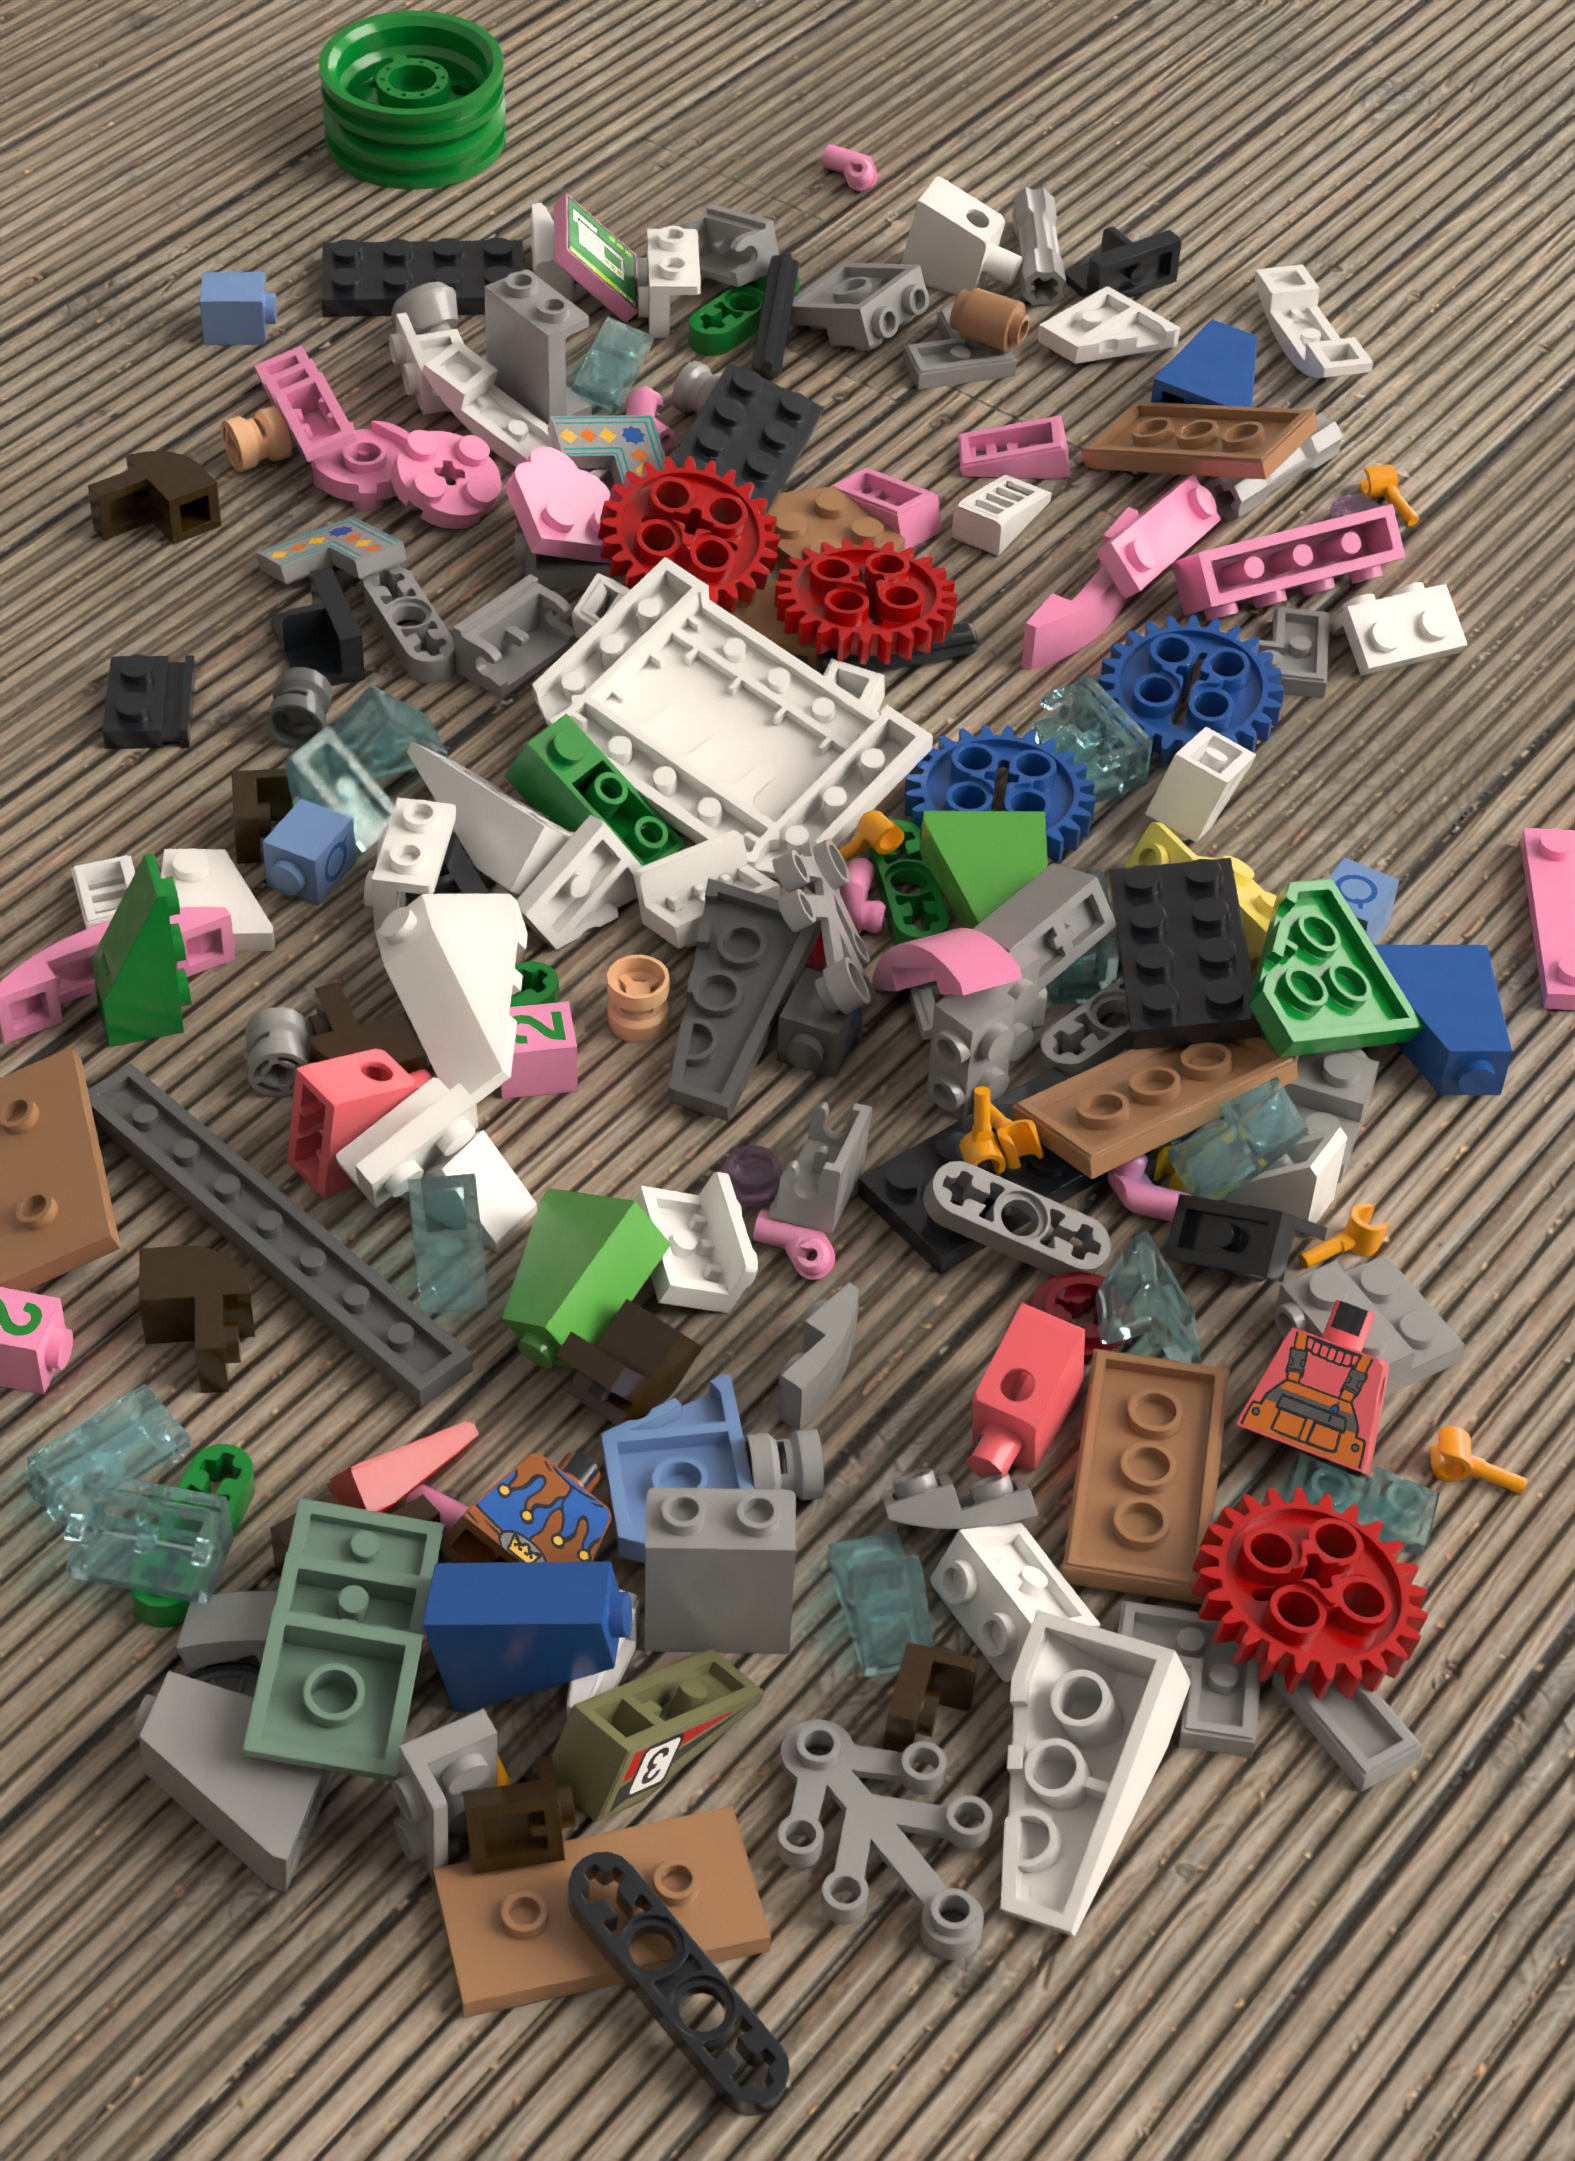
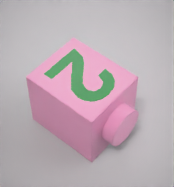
[500,1001,578,1099]
[0,1287,73,1395]

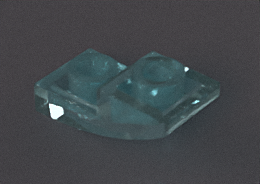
[572,317,655,414]
[1167,1076,1309,1201]
[1282,1453,1440,1554]

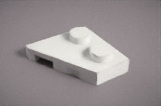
[1038,286,1180,364]
[517,815,642,949]
[161,848,275,951]

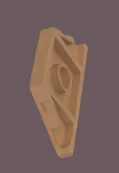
[768,486,905,582]

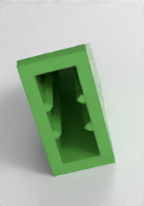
[919,811,1048,929]
[502,1188,672,1369]

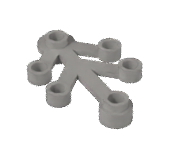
[772,839,877,1014]
[777,1720,992,1960]

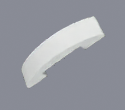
[1255,264,1373,378]
[422,340,612,481]

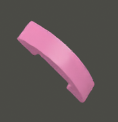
[1021,507,1139,671]
[0,906,236,1044]
[872,928,1022,996]

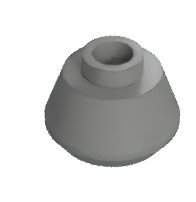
[391,282,458,335]

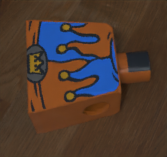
[440,1452,612,1563]

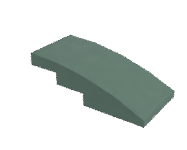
[242,1498,444,1782]

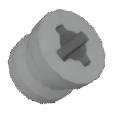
[672,361,722,416]

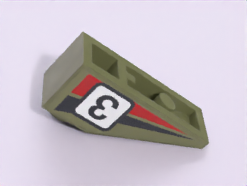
[551,1649,765,1822]

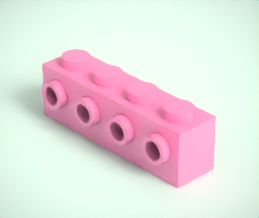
[1171,504,1406,621]

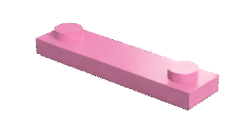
[1097,474,1221,599]
[1520,828,1575,1010]

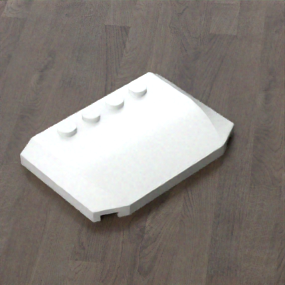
[532,557,933,879]

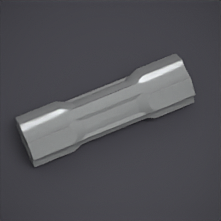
[1012,187,1066,307]
[1207,413,1343,522]

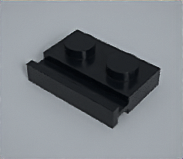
[102,655,196,749]

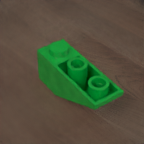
[504,713,686,866]
[91,853,192,1048]

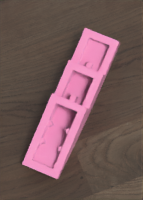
[254,345,358,462]

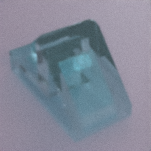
[284,725,395,858]
[408,1173,489,1315]
[1095,1231,1201,1364]
[827,1531,934,1677]

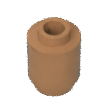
[950,288,1030,352]

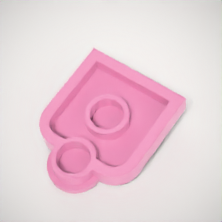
[506,447,612,564]

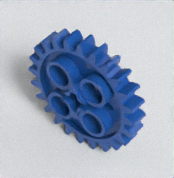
[1097,615,1284,767]
[904,725,1096,862]

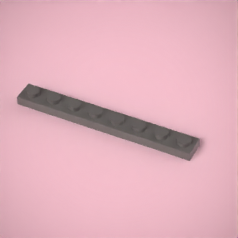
[88,1063,473,1408]

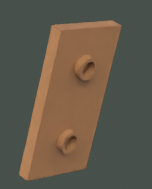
[1081,401,1319,480]
[1012,1037,1298,1179]
[0,1047,121,1291]
[1062,1348,1230,1605]
[433,1806,771,2018]

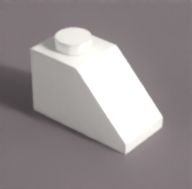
[1145,727,1256,842]

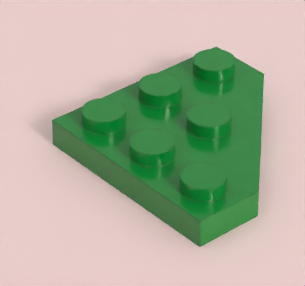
[1248,879,1424,1057]

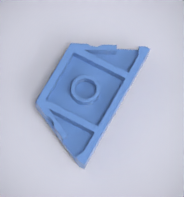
[601,1374,754,1563]

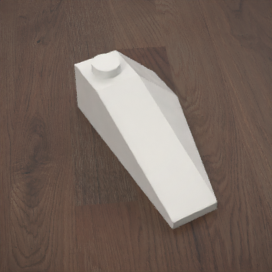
[407,741,575,900]
[375,894,528,1103]
[1000,1610,1191,1937]

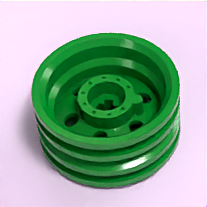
[319,10,507,190]

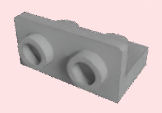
[392,1709,498,1881]

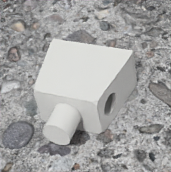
[901,176,1023,295]

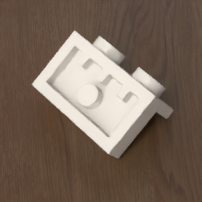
[930,1522,1101,1682]

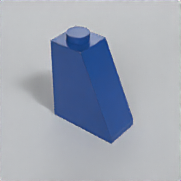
[1151,319,1257,407]
[1374,945,1512,1095]
[423,1561,632,1712]

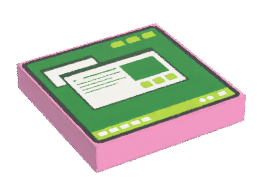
[554,193,638,322]

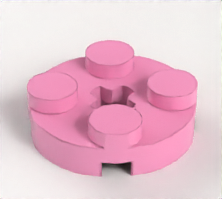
[311,421,410,511]
[391,430,501,529]

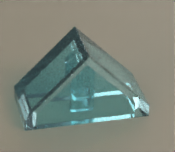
[318,684,447,787]

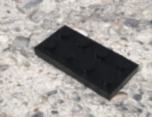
[321,237,524,317]
[672,362,825,515]
[1109,857,1261,1050]
[857,1066,1107,1274]

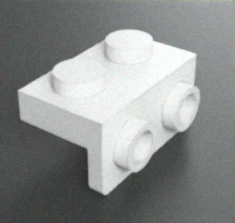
[637,226,701,338]
[389,313,464,415]
[1329,582,1468,676]
[364,797,456,933]
[634,830,781,949]
[336,1078,478,1208]
[632,1172,758,1313]

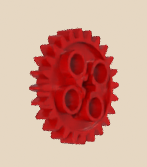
[597,456,780,614]
[774,538,958,665]
[1191,1488,1428,1700]

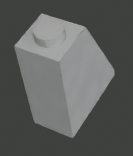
[132,1671,335,1893]

